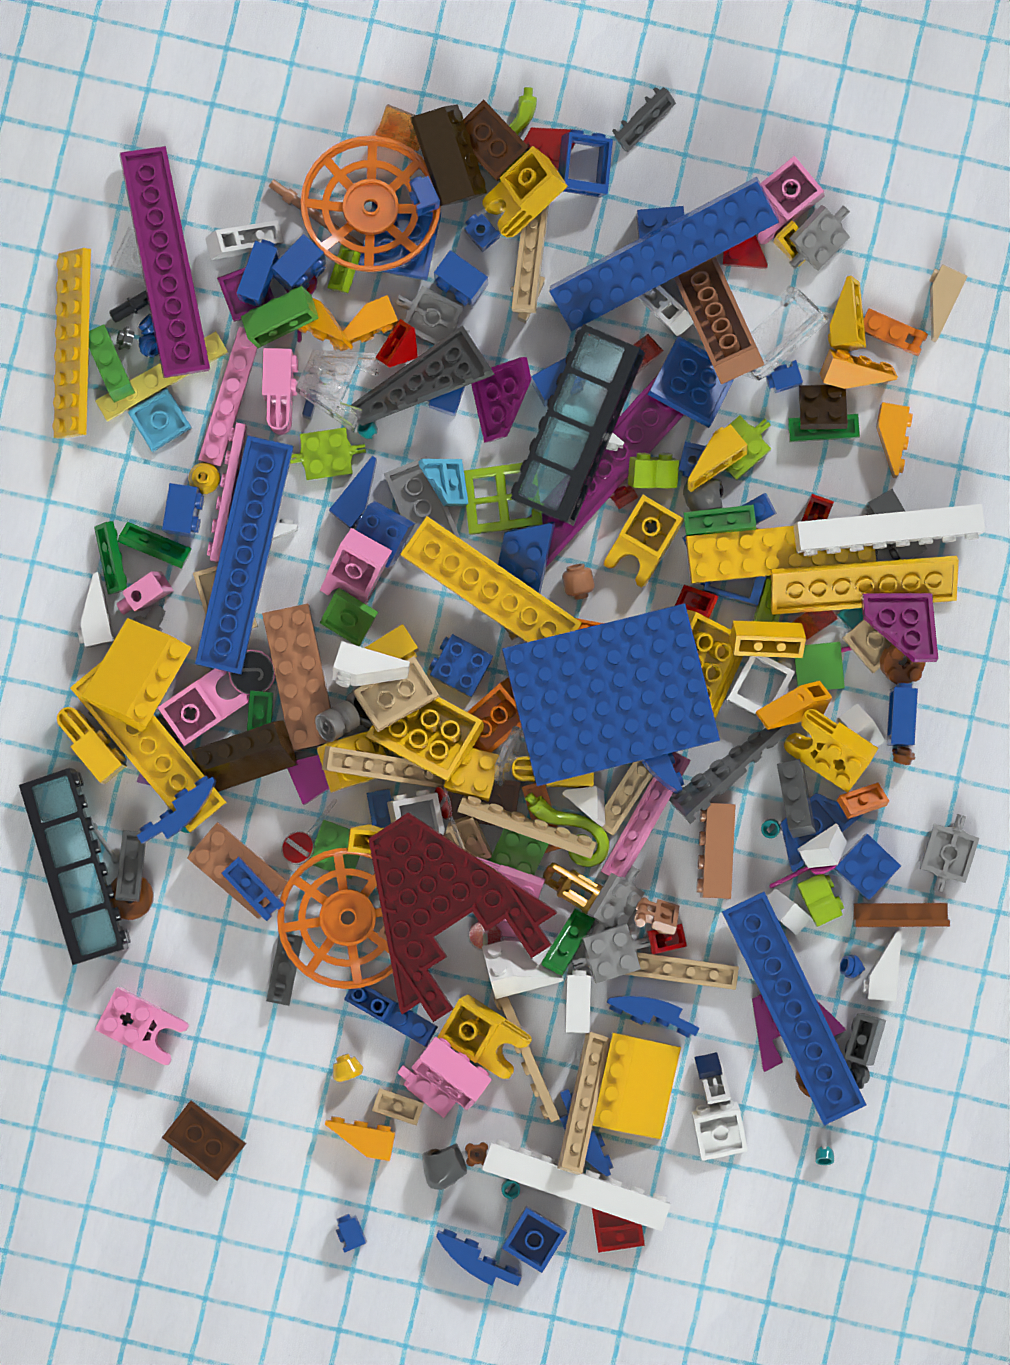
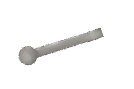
[91,823,120,864]

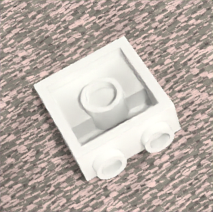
[691,1100,748,1161]

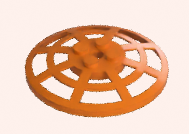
[301,136,441,272]
[277,848,393,989]

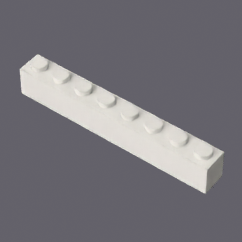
[793,504,985,556]
[482,1139,671,1231]

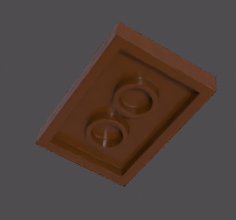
[463,99,530,182]
[446,778,521,827]
[162,1100,247,1181]

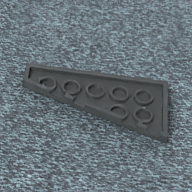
[349,325,495,426]
[669,725,792,824]

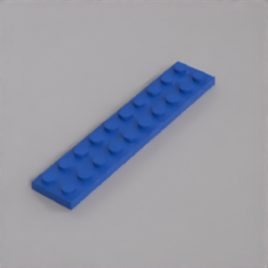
[195,436,294,675]
[722,892,866,1126]

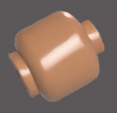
[562,564,595,600]

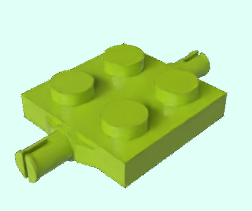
[706,415,771,481]
[290,427,366,480]

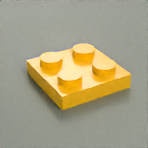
[444,748,501,801]

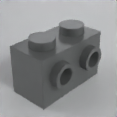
[844,1013,886,1066]

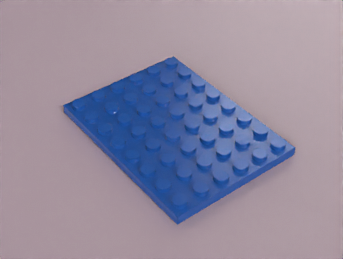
[502,604,720,787]

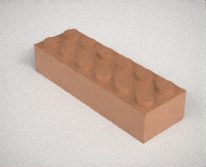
[674,256,765,384]
[262,603,338,751]

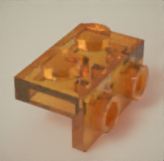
[375,104,420,151]

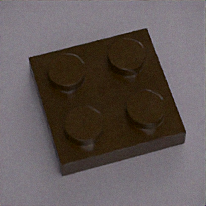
[799,385,848,430]

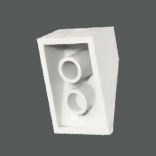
[332,641,410,687]
[482,940,564,999]

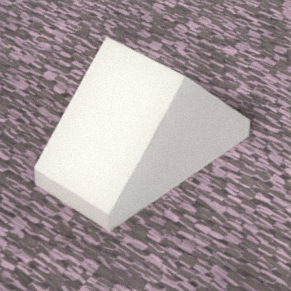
[838,703,885,747]
[562,786,605,827]
[798,824,847,868]
[767,888,812,936]
[702,1062,731,1104]

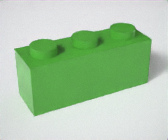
[241,286,319,348]
[89,324,135,403]

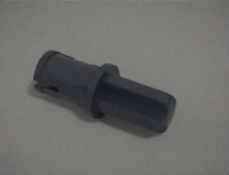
[109,290,149,323]

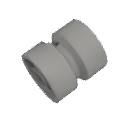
[315,701,360,742]

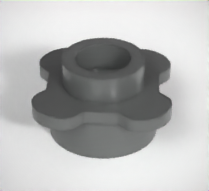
[116,326,134,350]
[850,1062,870,1089]

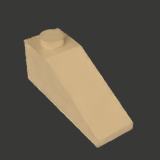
[929,264,968,342]

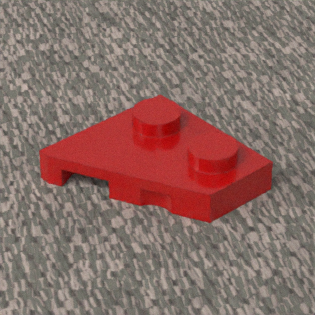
[524,127,575,170]
[722,235,768,269]
[592,1208,645,1253]

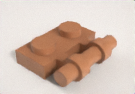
[634,897,680,935]

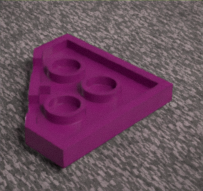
[471,357,532,443]
[861,593,939,662]

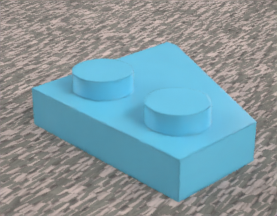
[418,459,468,506]

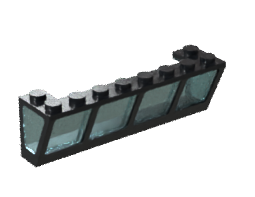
[510,324,646,526]
[19,768,131,965]

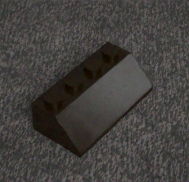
[410,104,487,206]
[191,720,298,792]

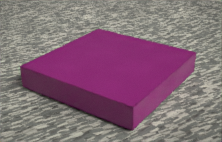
[217,267,274,322]

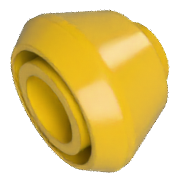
[188,462,220,494]
[333,1054,364,1082]

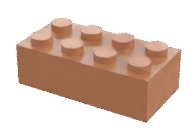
[696,803,736,899]
[187,822,288,919]

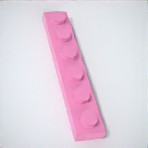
[198,327,258,467]
[207,422,247,563]
[601,752,691,877]

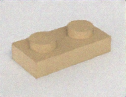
[372,1088,424,1126]

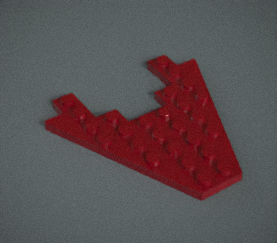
[368,812,557,1022]

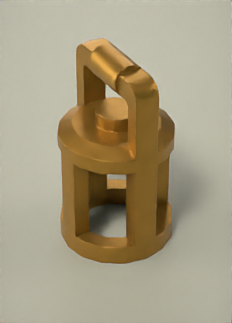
[542,862,603,914]

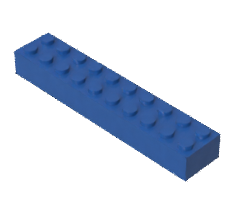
[549,177,779,332]

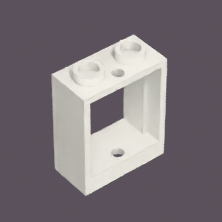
[726,656,795,717]
[387,789,445,835]
[565,970,591,1033]

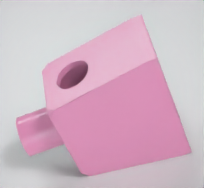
[116,571,174,615]

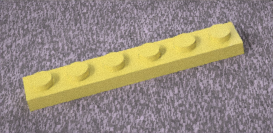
[95,331,228,422]

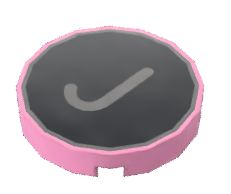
[229,649,275,696]

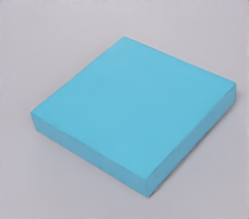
[128,388,192,452]

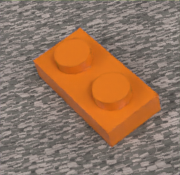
[837,782,889,819]

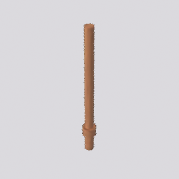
[269,179,363,246]

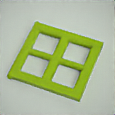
[464,462,542,535]

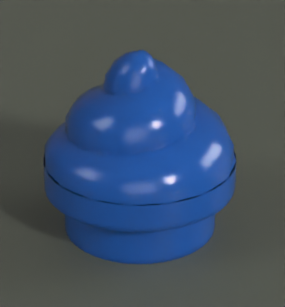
[138,314,155,336]
[138,334,159,357]
[840,955,865,978]

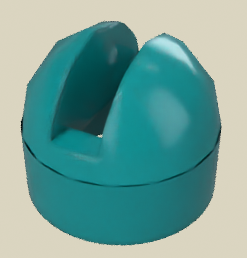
[357,422,378,439]
[761,819,781,839]
[815,1146,834,1165]
[501,1179,521,1199]

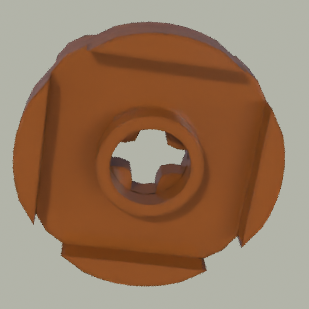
[880,644,926,684]
[111,877,154,920]

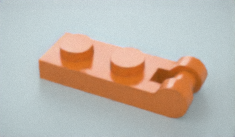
[864,308,928,356]

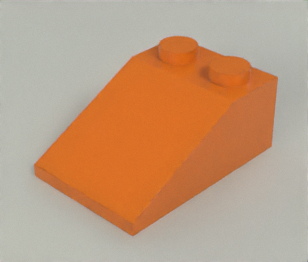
[467,677,522,753]

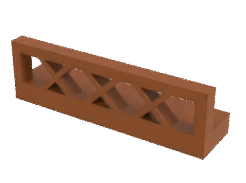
[853,903,950,927]

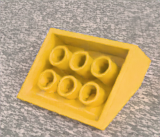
[687,610,743,719]
[81,618,192,733]
[366,697,484,782]
[593,1032,681,1139]

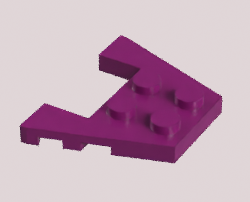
[752,994,846,1072]

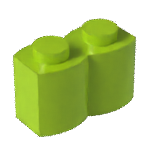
[628,453,679,488]
[796,874,844,927]

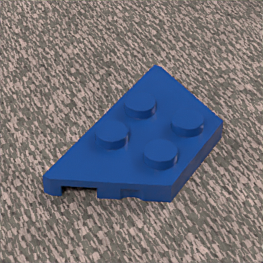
[498,522,555,594]
[780,793,863,873]

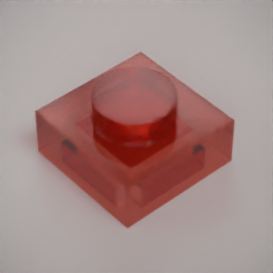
[610,485,639,509]

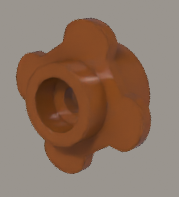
[892,746,916,765]
[465,1142,488,1167]

